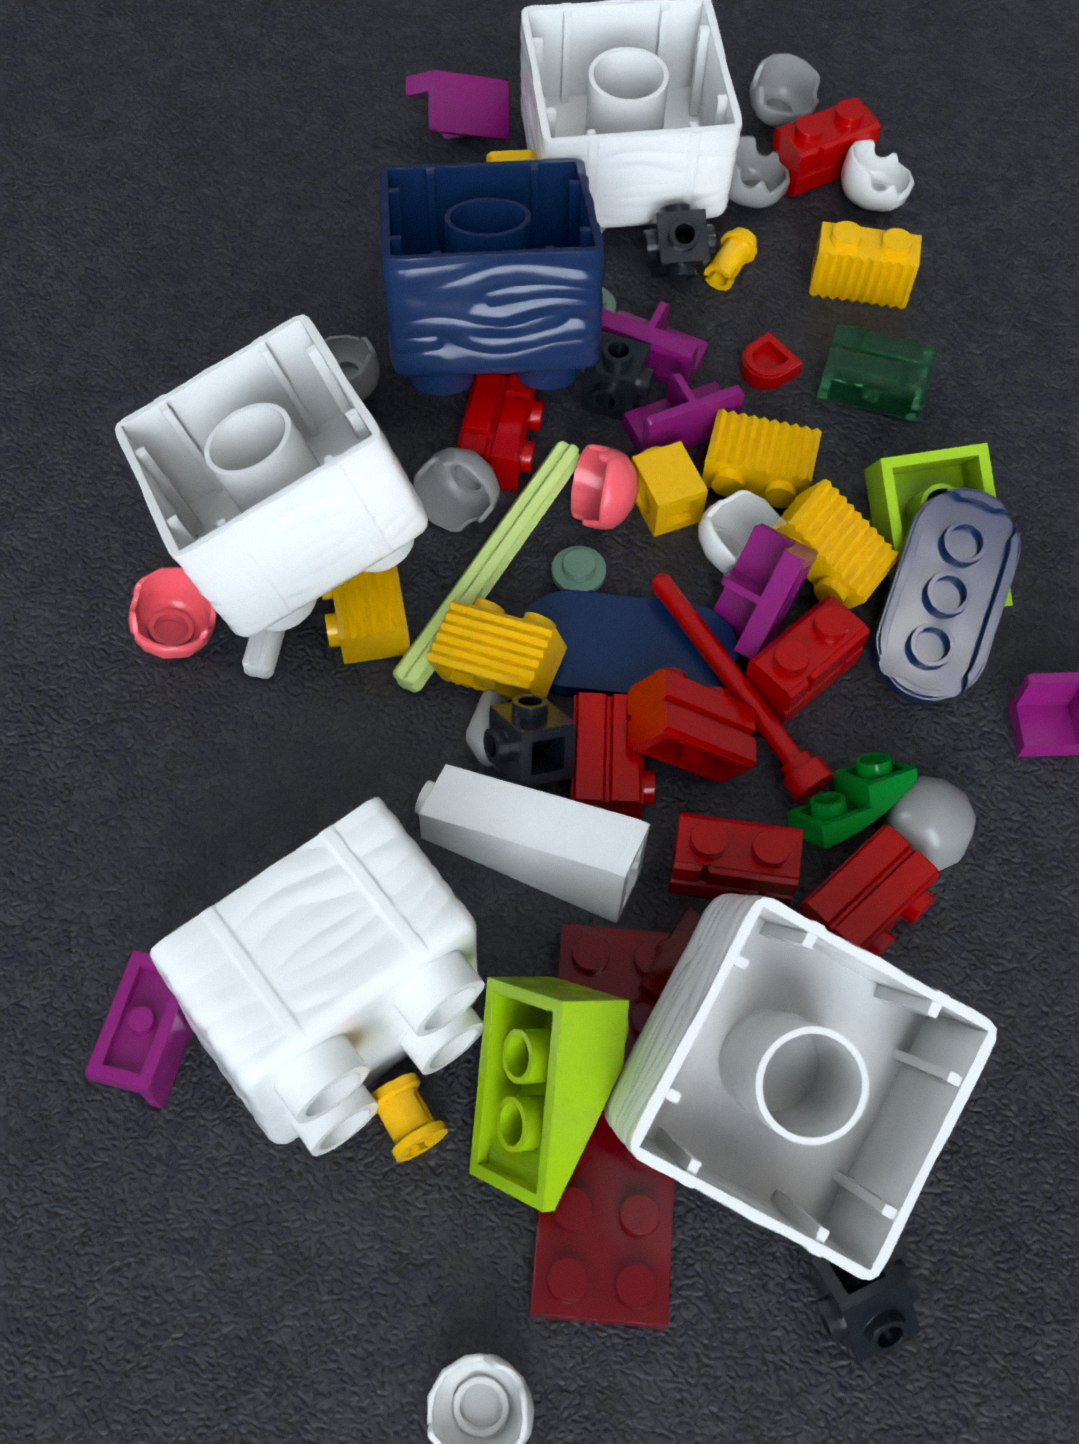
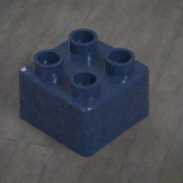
[379,158,605,396]

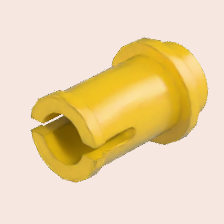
[704,227,757,291]

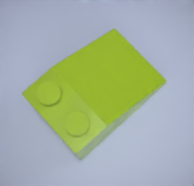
[864,443,1013,607]
[469,976,629,1212]

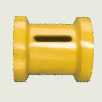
[371,1073,448,1162]

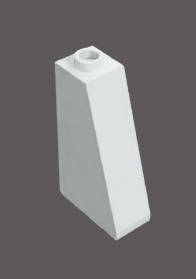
[415,764,650,923]

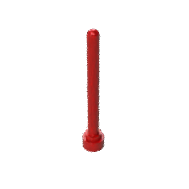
[651,573,835,803]

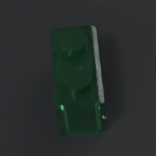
[817,324,938,422]

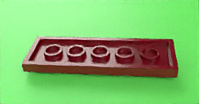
[530,924,685,1330]

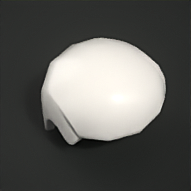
[841,139,914,212]
[698,490,779,574]
[427,1353,535,1444]

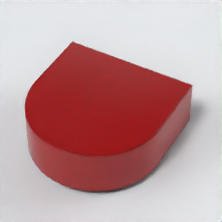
[740,332,803,390]

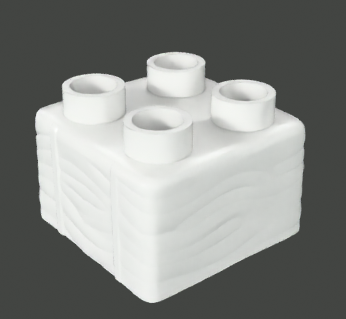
[520,0,742,233]
[115,314,428,637]
[150,797,484,1156]
[604,893,997,1280]

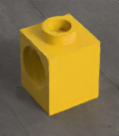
[631,441,708,537]

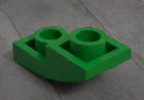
[787,752,918,849]

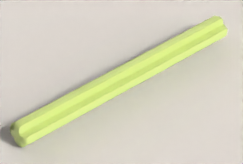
[393,441,580,693]

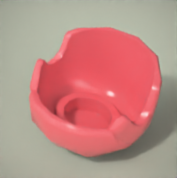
[571,444,639,530]
[128,567,217,659]

